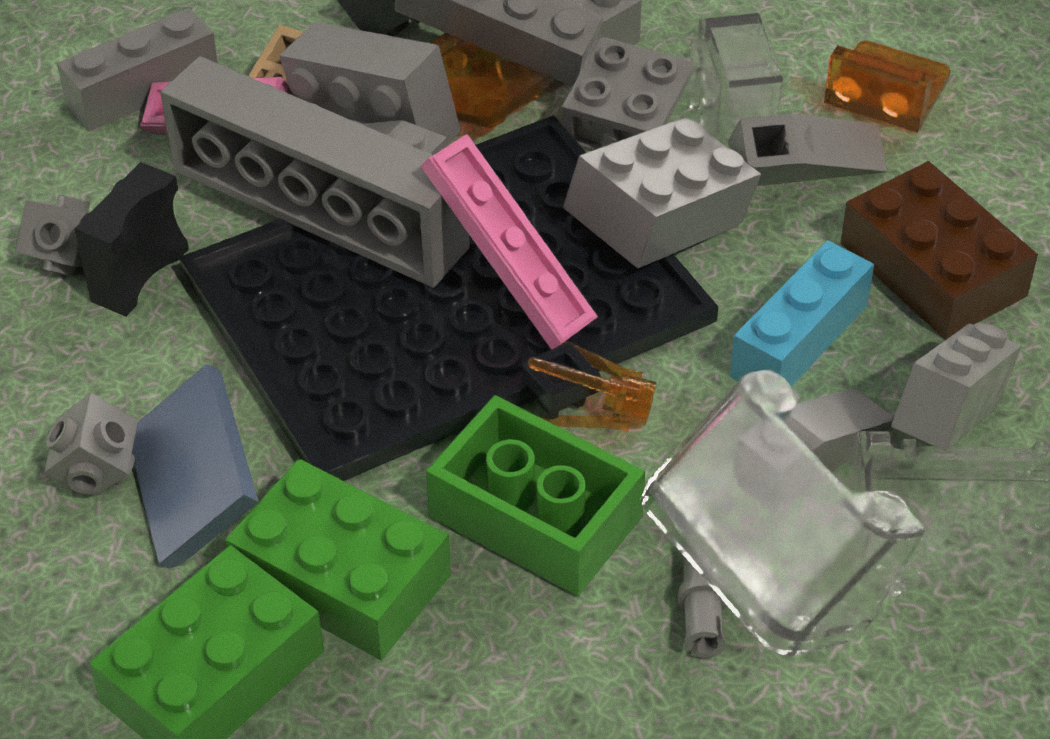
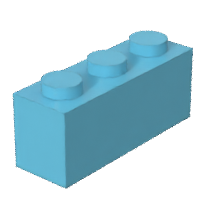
[730,240,874,403]

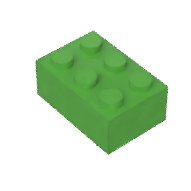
[426,395,645,596]
[225,459,451,661]
[89,545,324,739]

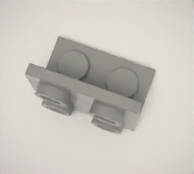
[562,37,694,151]

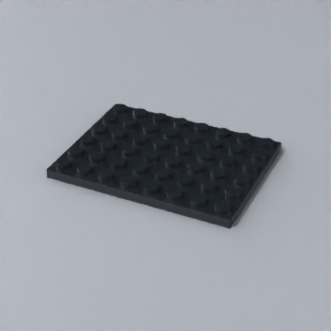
[179,115,718,481]

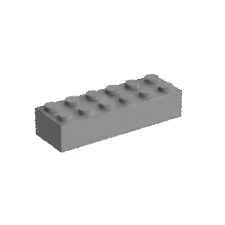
[160,56,469,288]

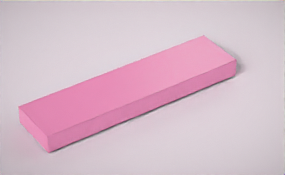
[420,134,598,349]

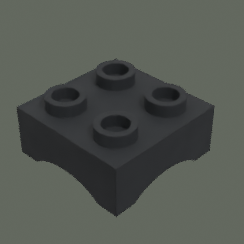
[74,162,189,317]

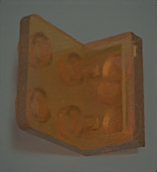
[430,33,554,128]
[824,40,951,133]

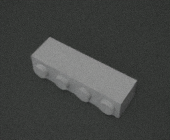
[395,0,603,86]

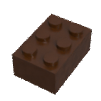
[840,161,1038,340]

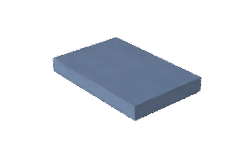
[132,364,259,568]

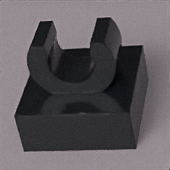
[521,342,601,419]

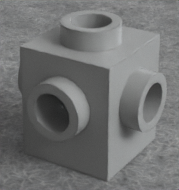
[15,195,90,275]
[44,392,138,496]

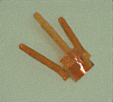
[527,341,656,432]

